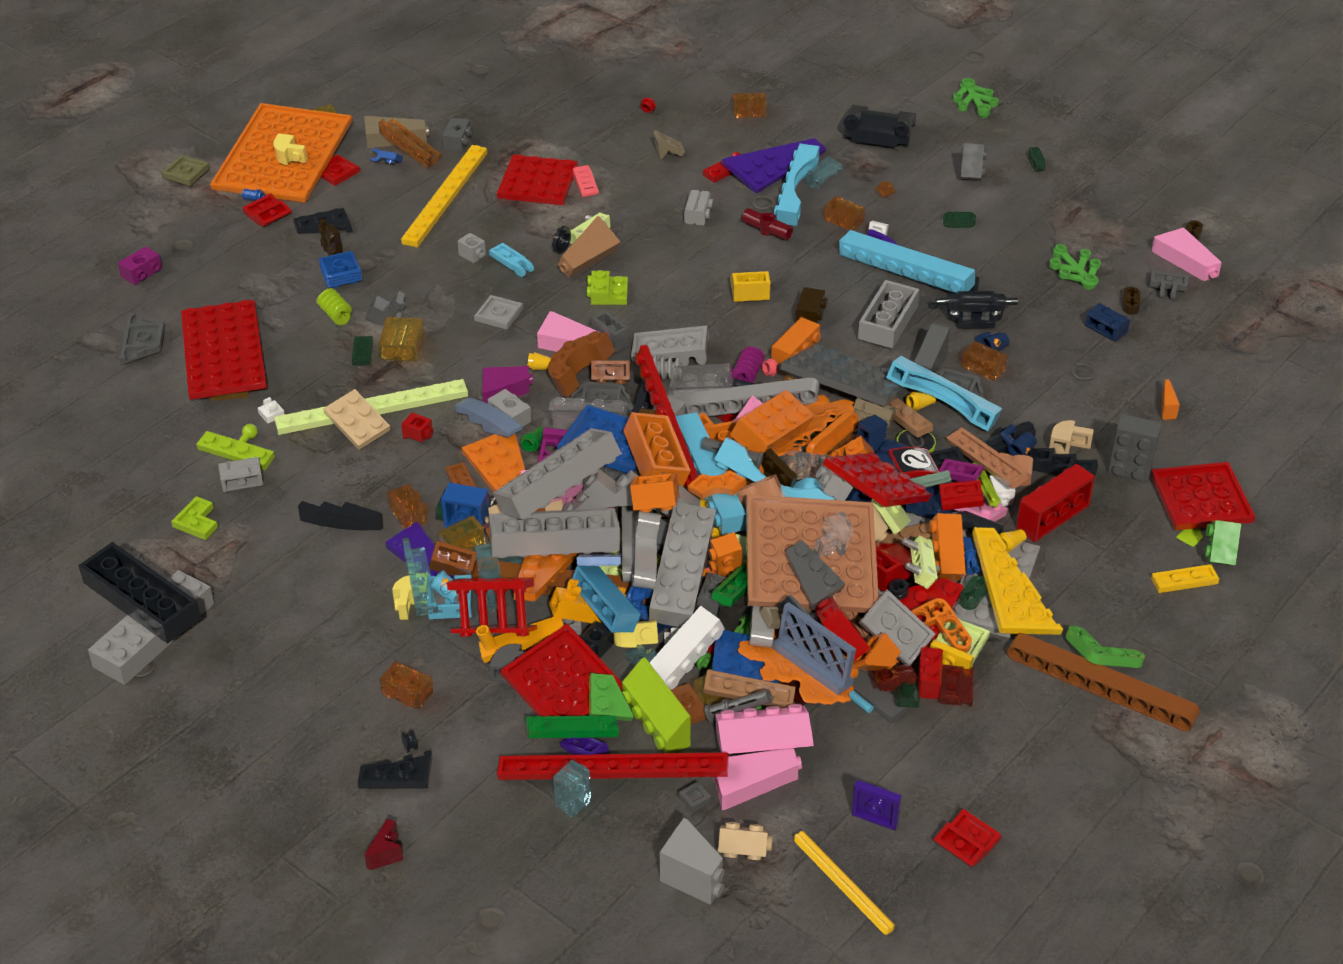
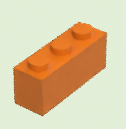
[771,317,821,365]
[929,513,966,581]

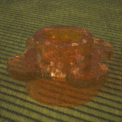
[875,181,896,197]

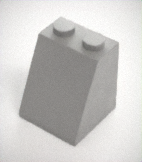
[660,818,725,905]

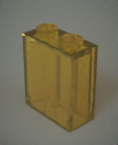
[378,317,425,362]

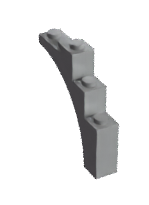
[562,470,700,516]

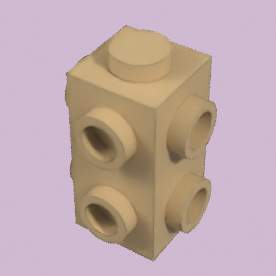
[718,822,773,860]

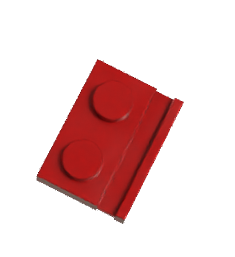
[939,480,984,511]

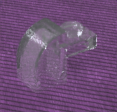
[814,511,853,557]

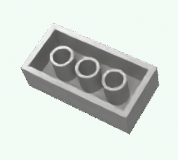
[858,280,920,349]

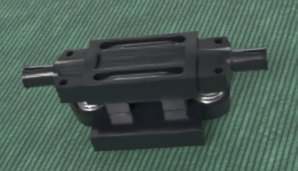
[935,291,1018,329]

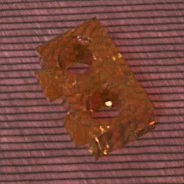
[733,93,767,118]
[824,196,865,231]
[961,341,1008,381]
[387,484,429,529]

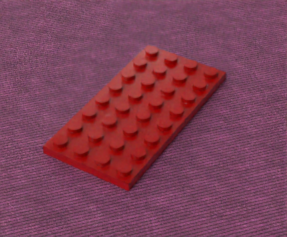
[181,300,267,400]

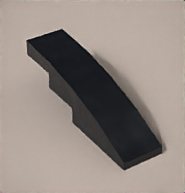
[1026,448,1098,476]
[298,501,383,530]

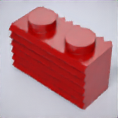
[917,647,943,699]

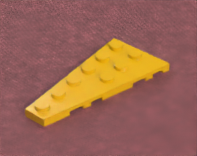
[972,527,1063,635]

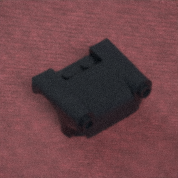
[844,105,917,147]

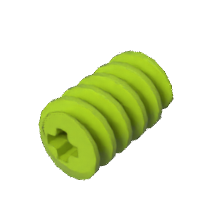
[316,288,352,325]

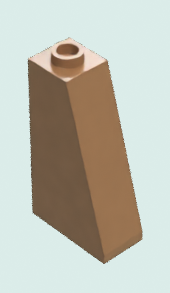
[558,216,620,278]

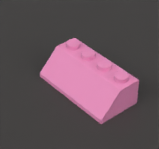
[715,704,814,754]

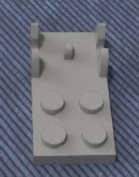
[631,325,709,367]

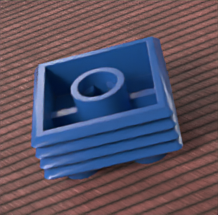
[319,251,362,288]

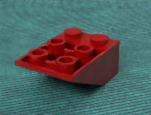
[875,543,914,592]

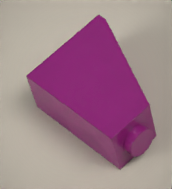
[482,366,533,404]

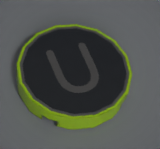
[897,429,936,452]

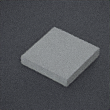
[474,295,523,330]

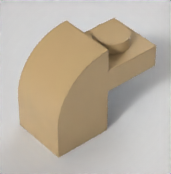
[1049,420,1094,454]

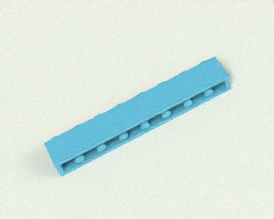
[839,230,975,293]
[675,412,746,535]

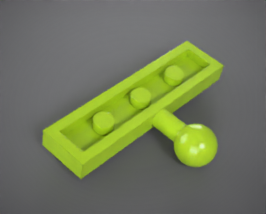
[196,424,275,470]

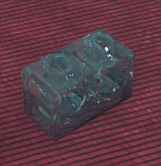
[553,760,591,818]

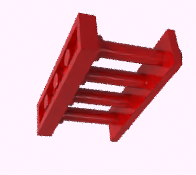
[447,577,538,637]

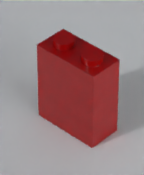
[815,597,871,662]

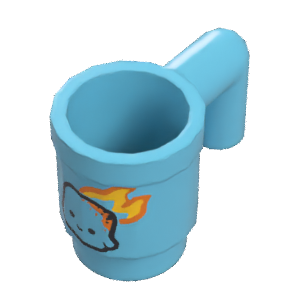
[430,570,457,601]

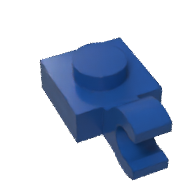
[370,149,403,165]

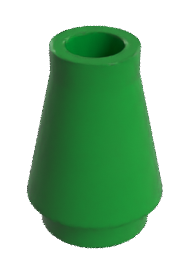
[521,427,543,452]

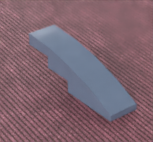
[454,397,522,437]

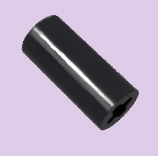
[961,510,1004,534]

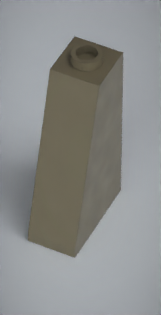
[364,116,430,148]

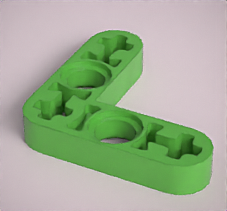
[1065,625,1145,668]

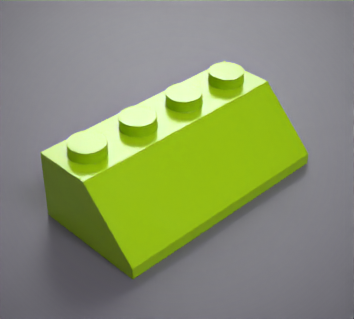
[622,657,691,753]

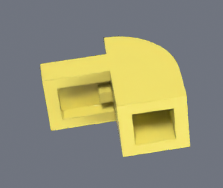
[274,133,308,165]
[392,575,429,620]
[613,620,658,648]

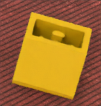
[730,271,770,302]

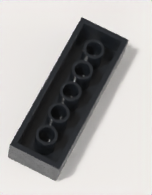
[78,542,201,644]

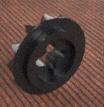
[552,226,571,254]

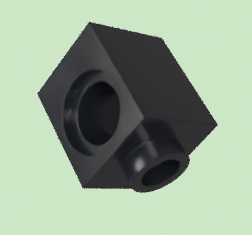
[580,620,614,658]

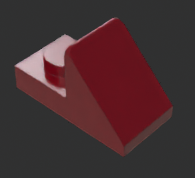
[364,819,403,870]

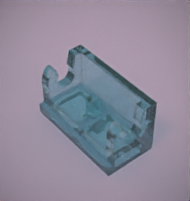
[805,156,843,189]

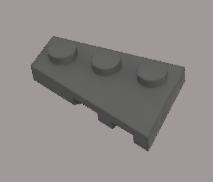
[785,540,845,610]

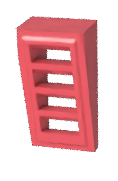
[573,165,599,197]

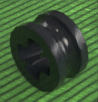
[889,578,909,600]
[401,730,418,753]

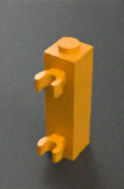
[549,579,626,625]

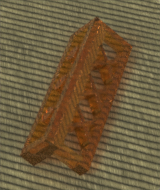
[378,118,442,169]

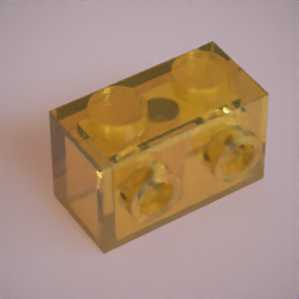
[437,515,485,551]

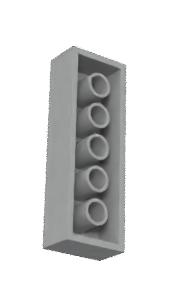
[493,428,622,520]
[649,502,716,627]
[489,508,620,558]
[88,570,214,685]

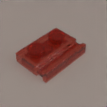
[940,665,974,707]

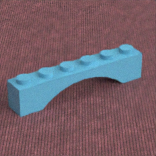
[774,143,819,226]
[886,356,1003,431]
[714,437,834,500]

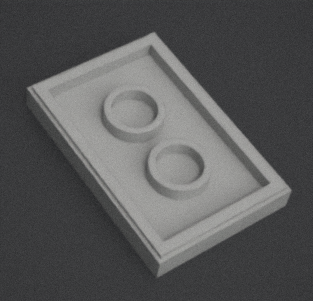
[859,590,935,667]

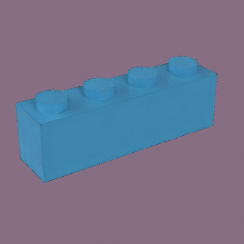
[572,565,641,633]

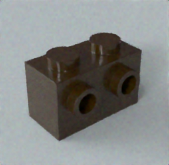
[795,287,828,324]

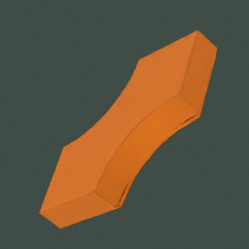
[687,470,747,500]

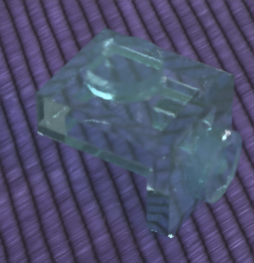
[625,645,656,665]

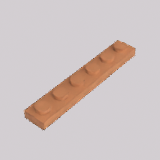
[946,427,1029,489]

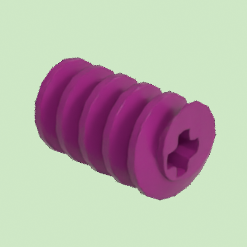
[732,346,765,383]

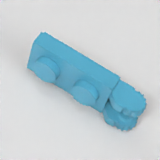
[489,243,534,277]

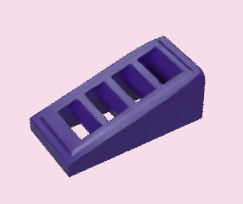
[560,738,610,755]

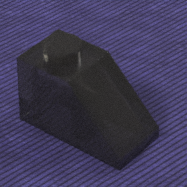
[717,594,750,632]

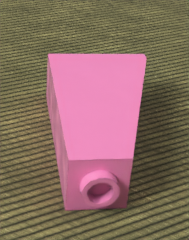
[1152,227,1222,281]
[537,311,601,352]
[713,748,802,810]

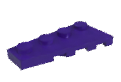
[385,522,454,580]

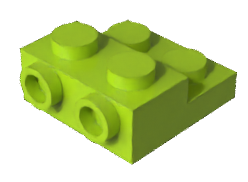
[587,270,628,305]

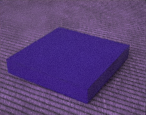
[852,780,902,831]

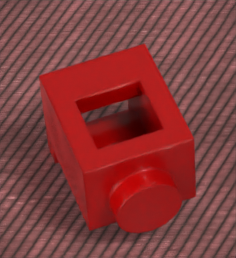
[401,412,434,442]

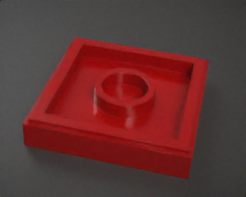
[320,154,360,186]

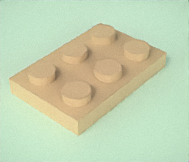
[323,389,390,450]

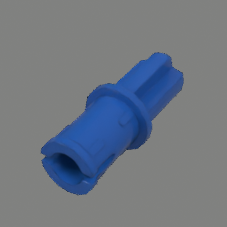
[963,536,980,575]

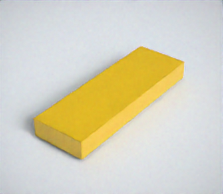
[1151,564,1219,593]

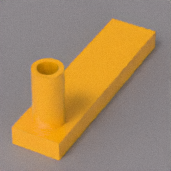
[476,617,564,663]

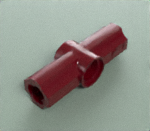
[742,208,793,241]

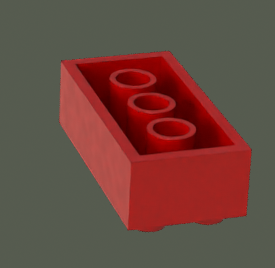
[1016,464,1095,543]

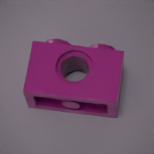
[117,246,162,285]

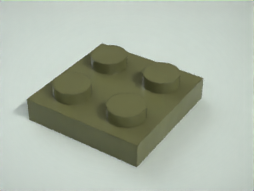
[161,155,210,186]

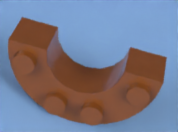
[548,331,615,397]

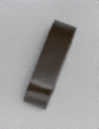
[1185,220,1203,241]
[1122,286,1140,315]

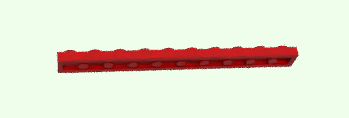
[635,345,698,497]
[497,752,729,780]

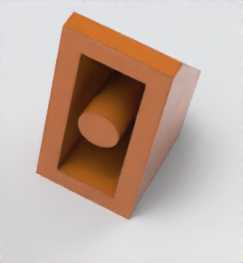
[852,632,901,671]

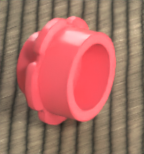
[762,359,779,377]

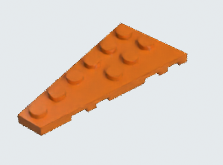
[462,434,525,492]
[514,553,577,601]

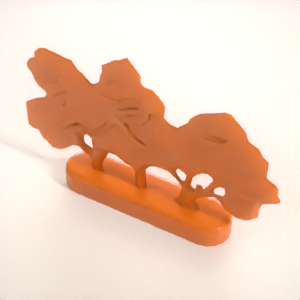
[774,395,859,461]
[738,629,858,705]

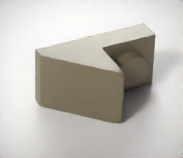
[653,130,685,160]

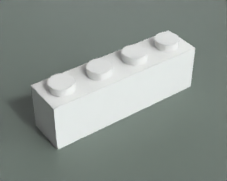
[650,606,725,690]

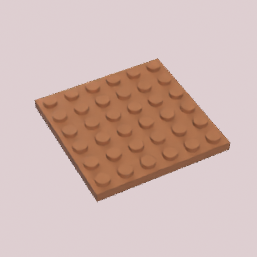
[746,494,878,613]

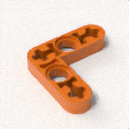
[911,598,972,653]

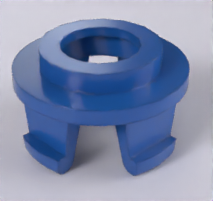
[626,587,653,620]

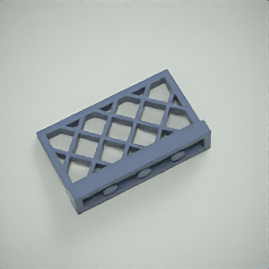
[772,602,856,695]

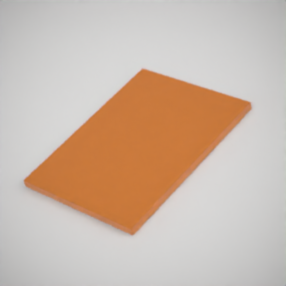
[210,103,353,203]

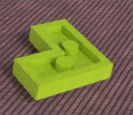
[171,496,218,540]

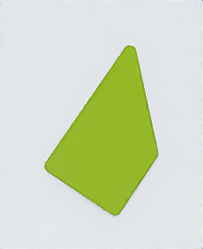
[1176,528,1203,547]

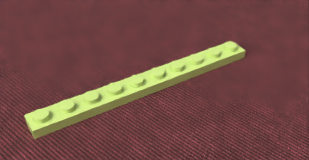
[274,379,468,435]

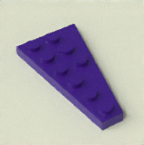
[721,138,826,194]

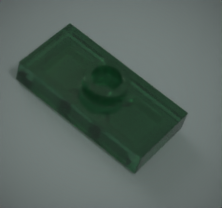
[352,336,374,365]
[895,678,920,708]

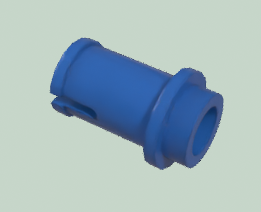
[242,188,265,201]

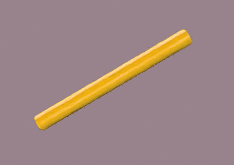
[794,831,895,935]

